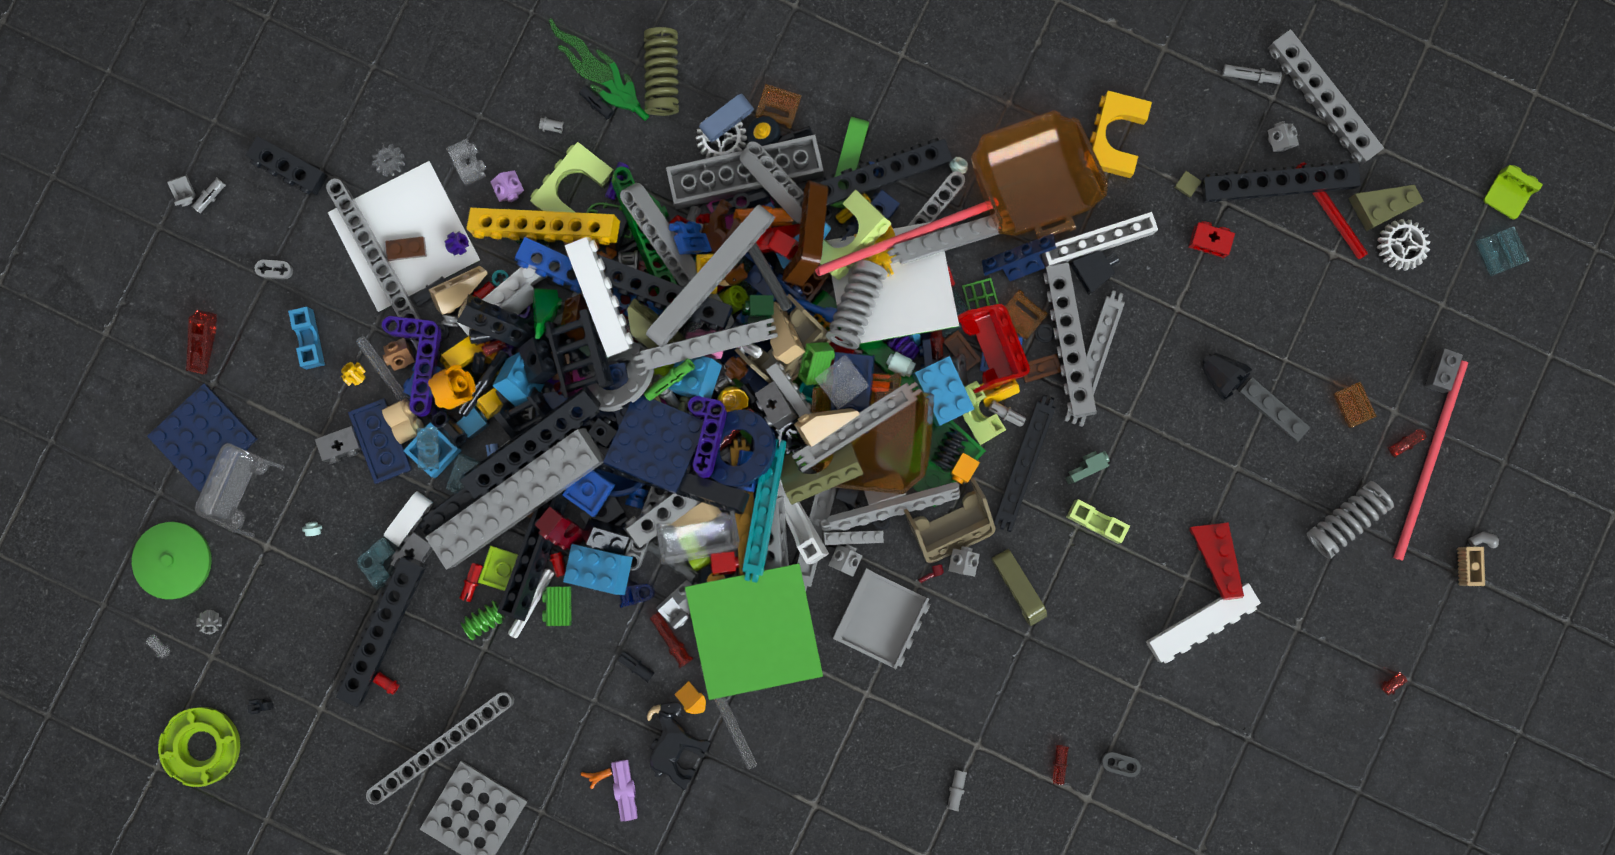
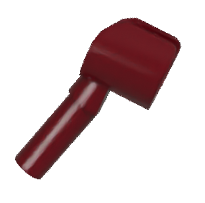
[918,564,944,583]

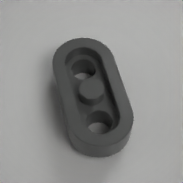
[1101,752,1141,777]

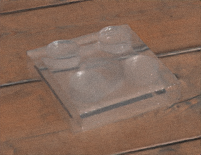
[815,355,870,410]

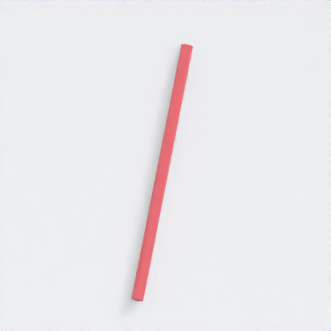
[815,198,997,276]
[1393,360,1468,561]

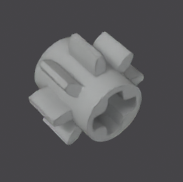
[196,610,222,634]

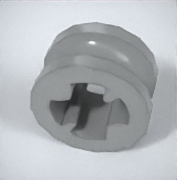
[441,314,458,327]

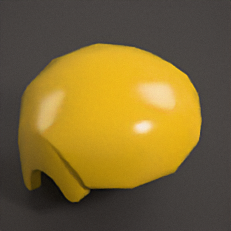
[718,386,749,412]

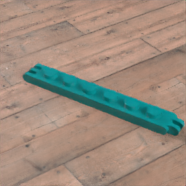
[743,439,786,583]

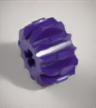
[887,336,919,361]

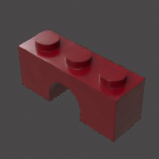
[535,507,584,550]

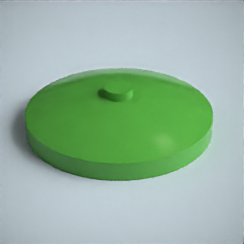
[132,522,212,599]

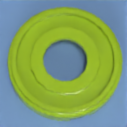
[158,707,240,787]

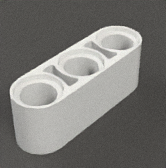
[384,491,433,547]

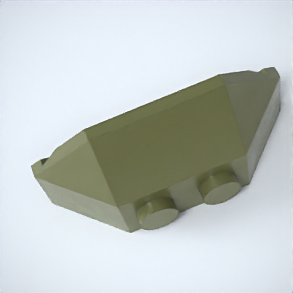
[627,298,686,348]

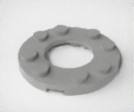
[585,342,654,411]

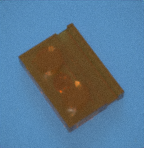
[1333,382,1377,428]

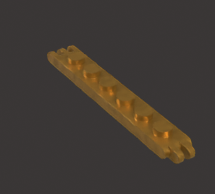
[730,437,754,575]

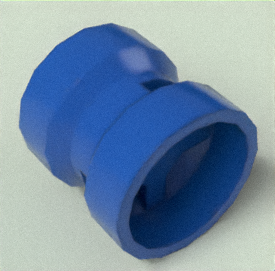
[625,488,648,509]

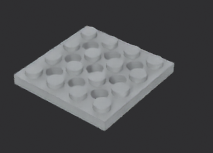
[420,761,528,855]

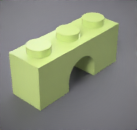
[963,381,1006,445]
[1066,499,1130,544]

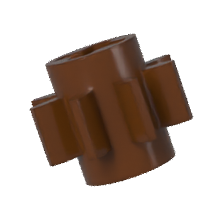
[724,356,748,380]

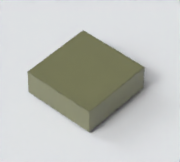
[1174,171,1202,198]

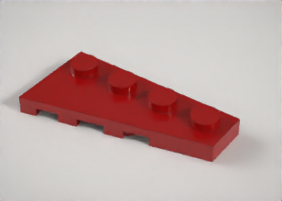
[1189,523,1244,601]

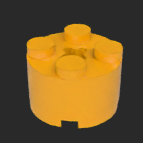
[428,364,476,409]

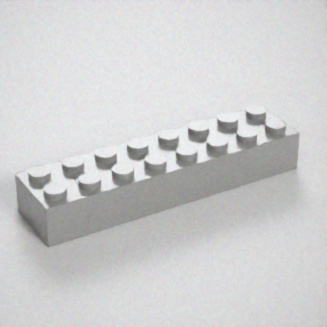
[666,135,824,209]

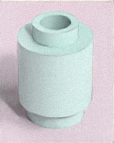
[886,352,916,377]

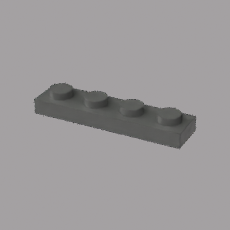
[1239,377,1311,442]

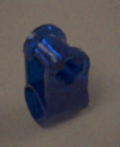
[619,584,655,608]

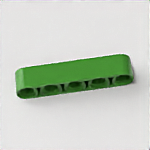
[830,117,870,209]

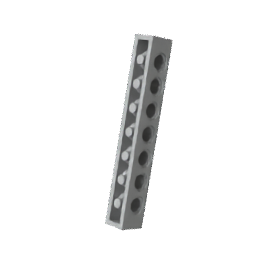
[1268,29,1384,166]
[1043,263,1097,418]
[624,435,753,548]

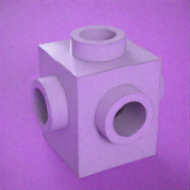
[490,170,524,202]

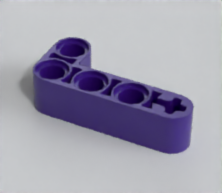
[688,396,727,478]

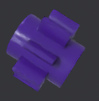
[444,231,469,256]

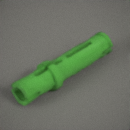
[644,358,695,401]

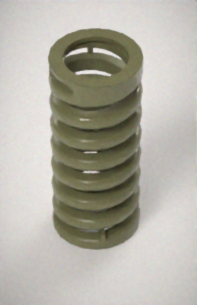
[644,27,679,116]

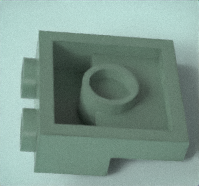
[1065,451,1110,485]

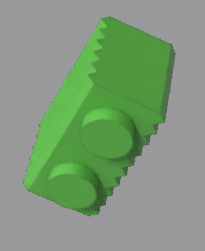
[798,342,835,386]
[542,587,572,626]

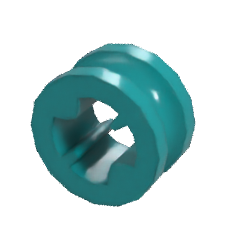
[492,270,509,287]

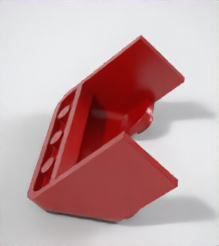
[957,304,1030,393]

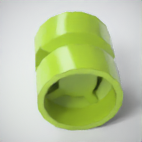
[718,285,748,315]

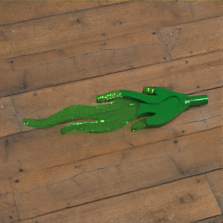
[549,19,649,121]

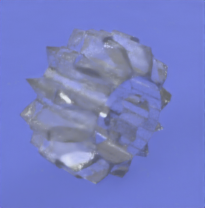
[372,144,405,176]

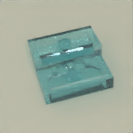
[1476,226,1529,276]

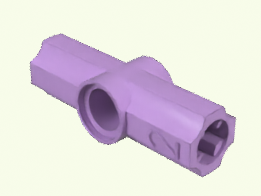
[611,760,638,821]

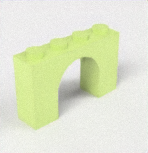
[530,142,614,228]
[820,190,892,280]

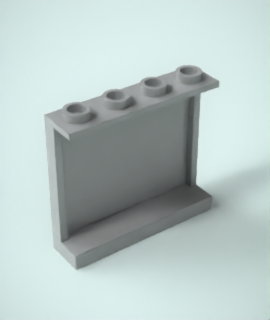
[833,568,931,669]

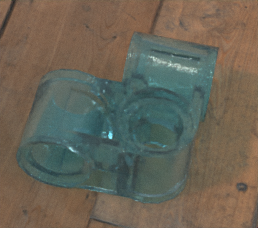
[357,537,396,590]

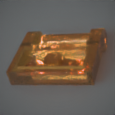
[755,84,802,129]
[1005,289,1049,340]

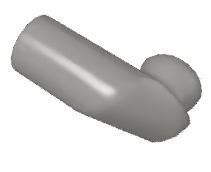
[1468,532,1499,548]

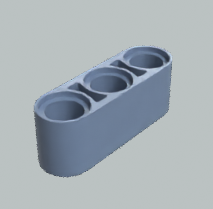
[699,93,754,142]

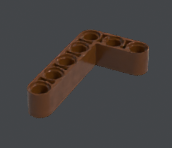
[782,180,828,286]

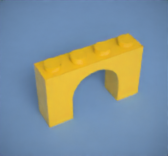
[1085,91,1152,178]
[440,336,504,420]

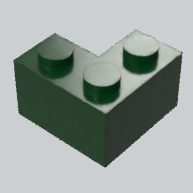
[742,295,774,340]

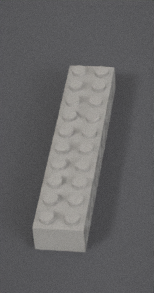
[425,428,605,570]

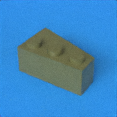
[1348,185,1424,232]

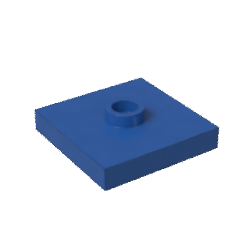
[562,470,615,517]

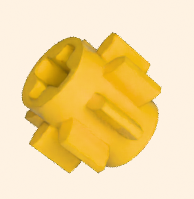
[341,362,366,386]

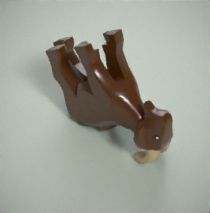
[702,199,747,286]

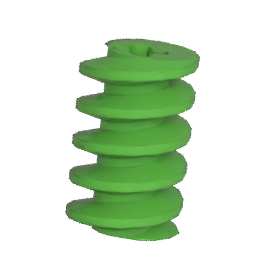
[461,601,505,640]

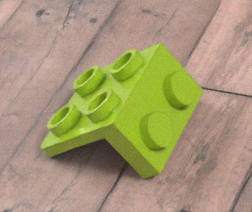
[1484,165,1543,220]

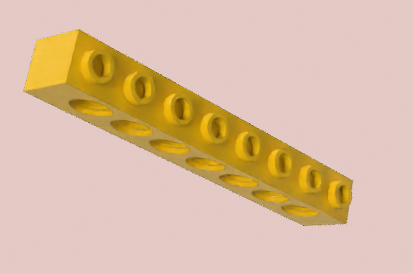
[467,208,620,245]

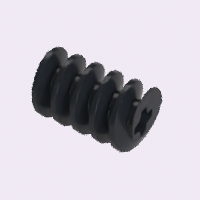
[930,428,969,471]

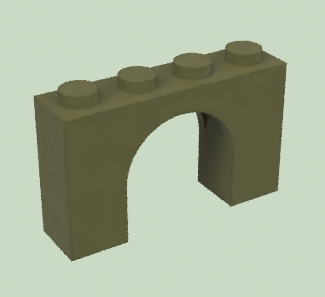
[780,442,864,505]

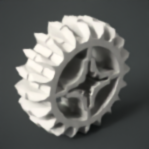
[696,117,747,163]
[1377,219,1431,271]

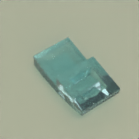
[417,427,439,470]

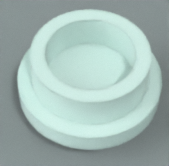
[949,157,968,174]
[302,522,322,536]

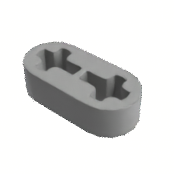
[254,260,293,279]

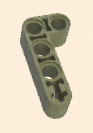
[991,549,1047,626]

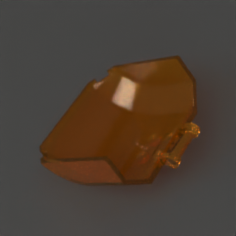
[971,110,1108,239]
[811,373,934,494]

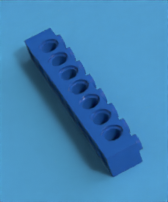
[515,237,663,317]

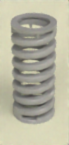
[826,260,888,349]
[1307,481,1394,559]

